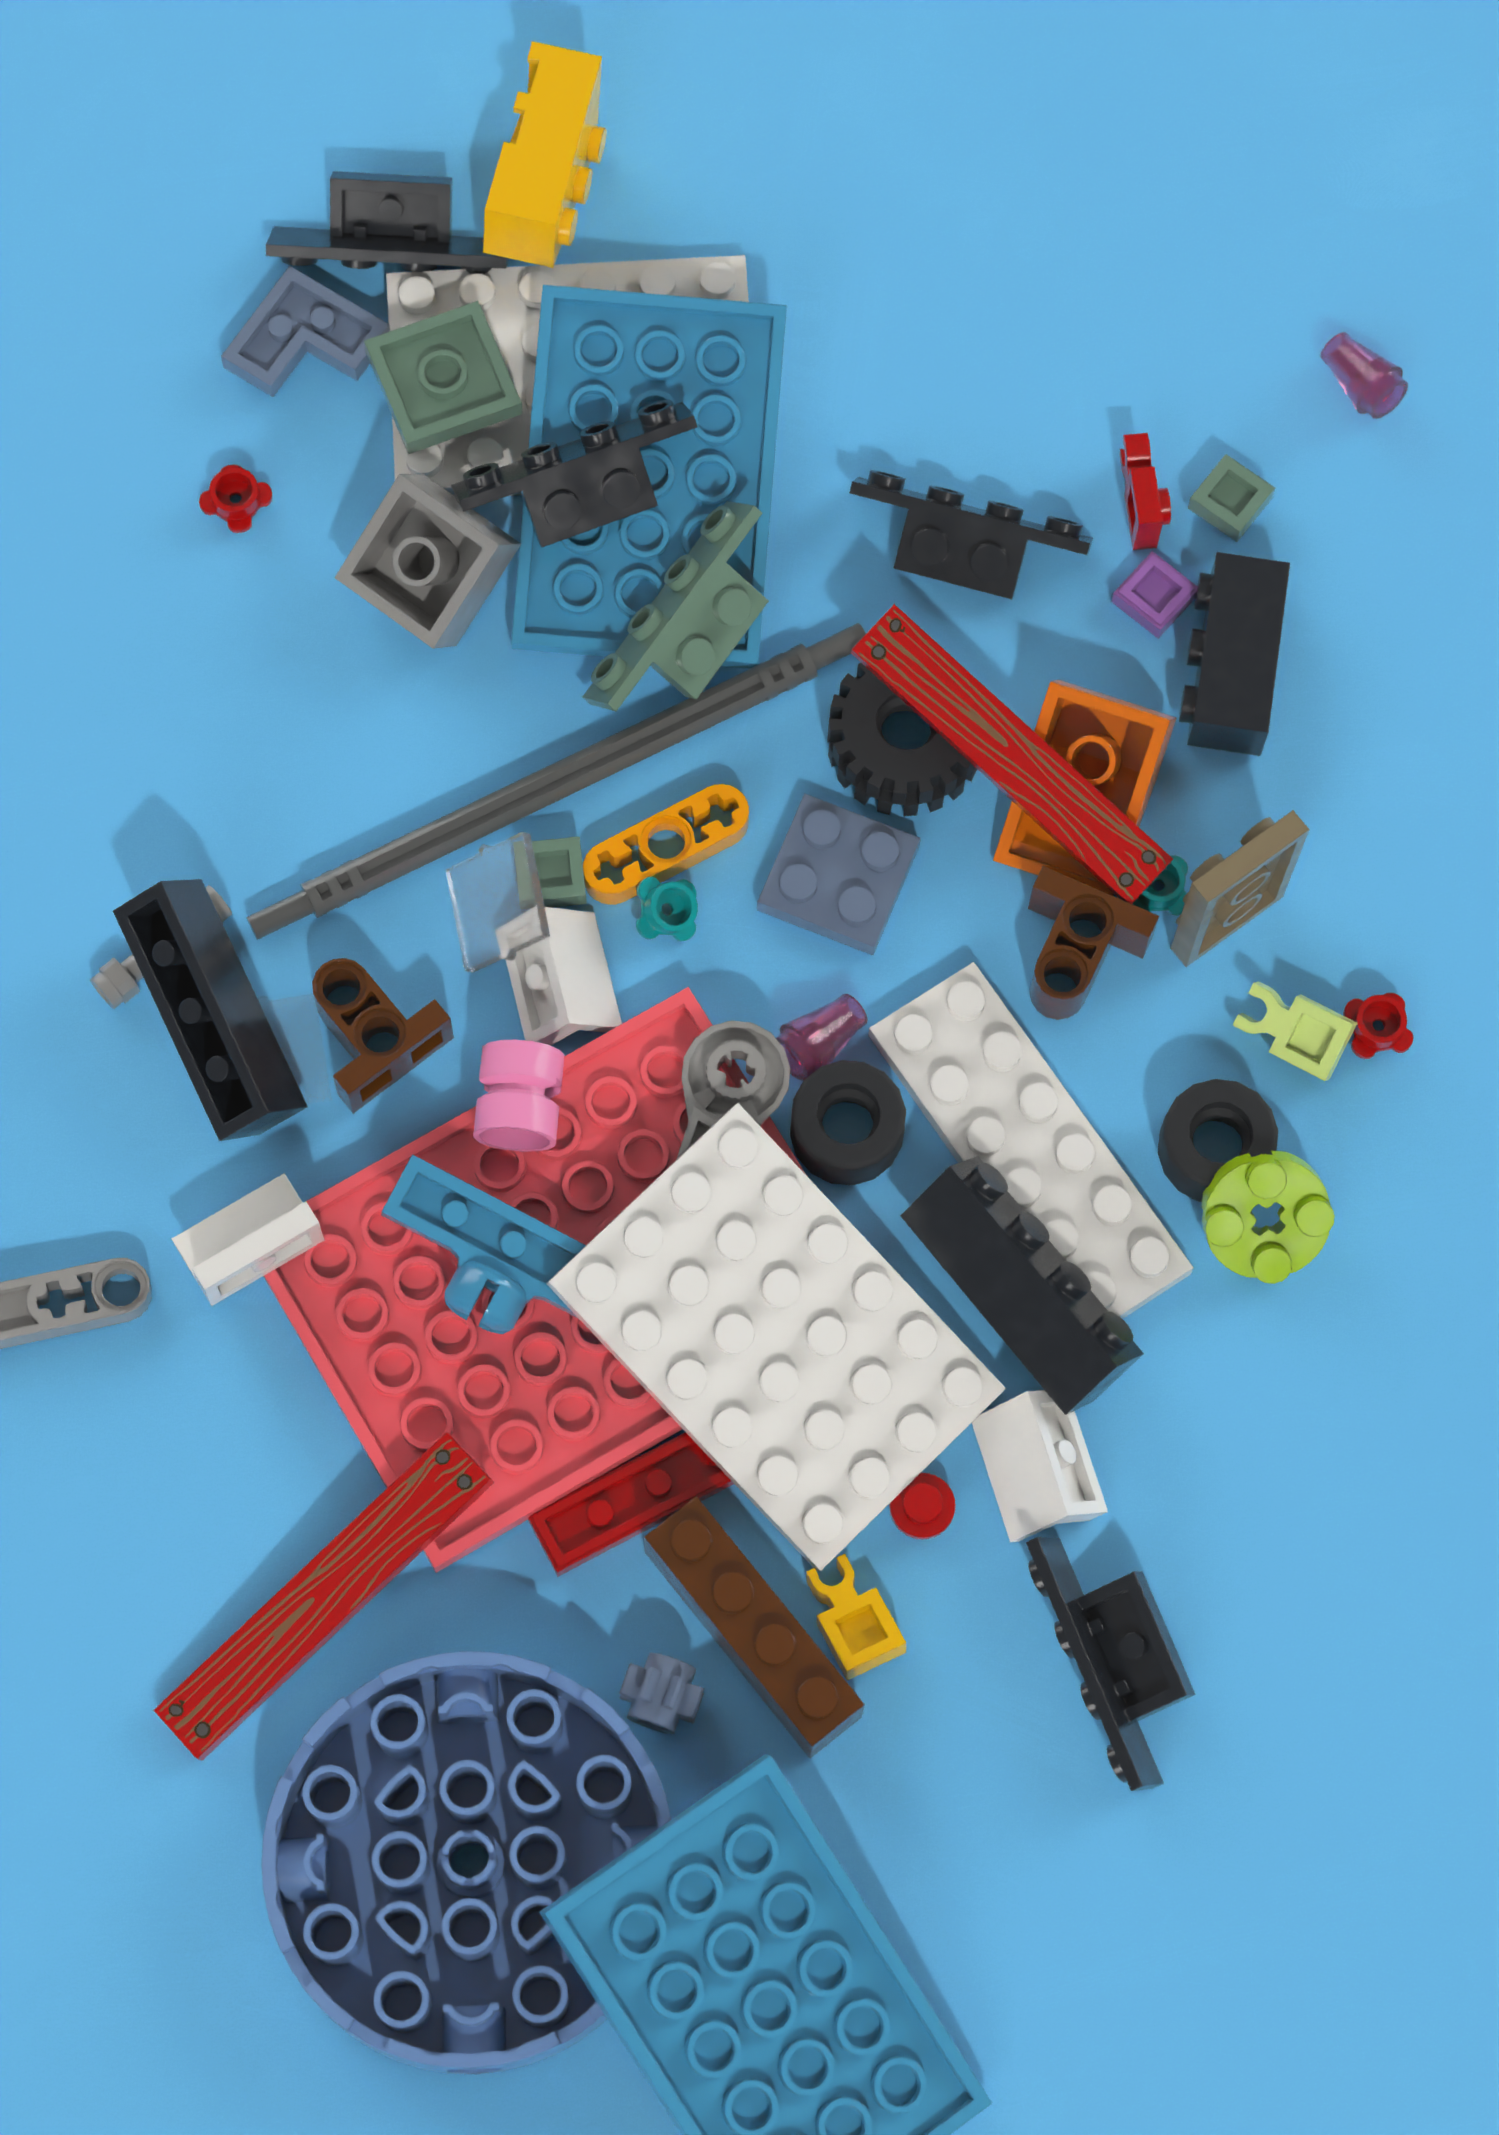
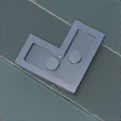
[221,266,390,397]

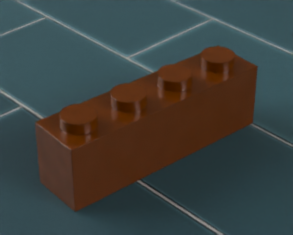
[644,1496,865,1758]

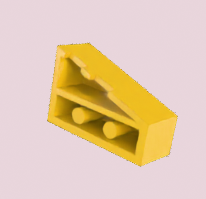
[483,41,607,268]

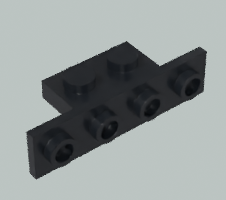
[266,171,509,274]
[451,400,697,547]
[849,470,1093,599]
[1026,1537,1196,1791]

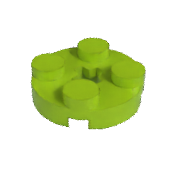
[1201,1150,1335,1284]

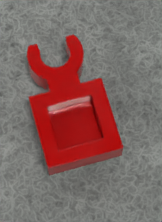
[1120,433,1171,550]

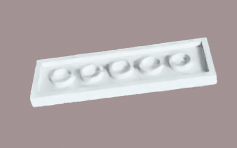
[868,962,1194,1319]

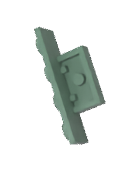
[582,501,769,711]

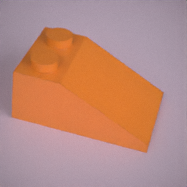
[993,680,1177,896]

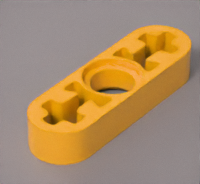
[583,784,749,905]

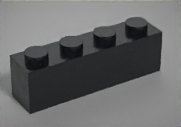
[113,879,308,1141]
[900,1156,1144,1415]

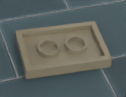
[1170,810,1310,967]

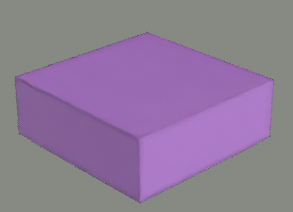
[1111,551,1197,639]

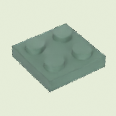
[364,301,523,455]

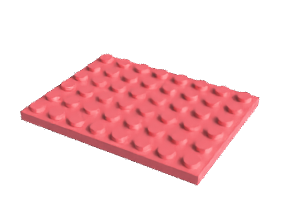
[263,987,808,1573]

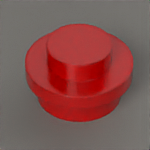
[889,1473,956,1539]

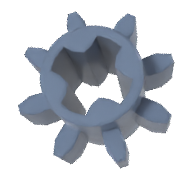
[619,1653,704,1734]

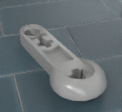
[676,1020,791,1160]
[0,1258,152,1349]

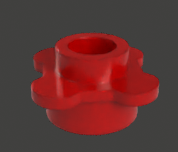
[199,464,273,533]
[1343,993,1414,1059]

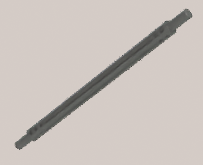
[246,623,866,940]

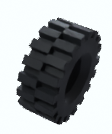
[827,662,977,816]

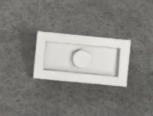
[499,906,622,1046]
[172,1173,324,1306]
[972,1390,1108,1543]

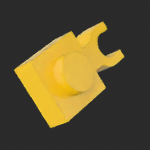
[806,1554,906,1681]

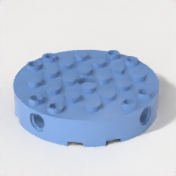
[261,1651,671,2074]

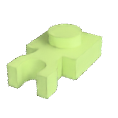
[1233,981,1357,1081]

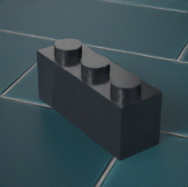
[1179,552,1290,756]

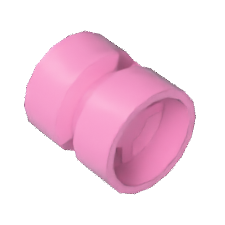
[473,1039,565,1152]

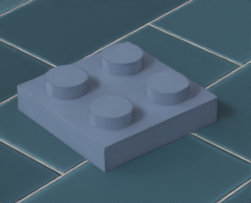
[757,793,921,955]

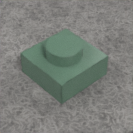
[1188,454,1275,542]
[517,836,587,910]

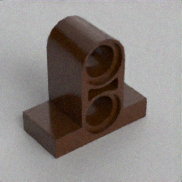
[1028,866,1159,1020]
[312,958,454,1114]

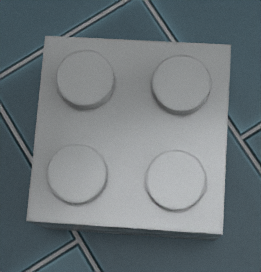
[334,474,521,649]

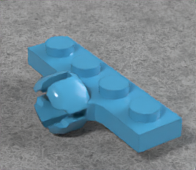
[381,1154,586,1334]

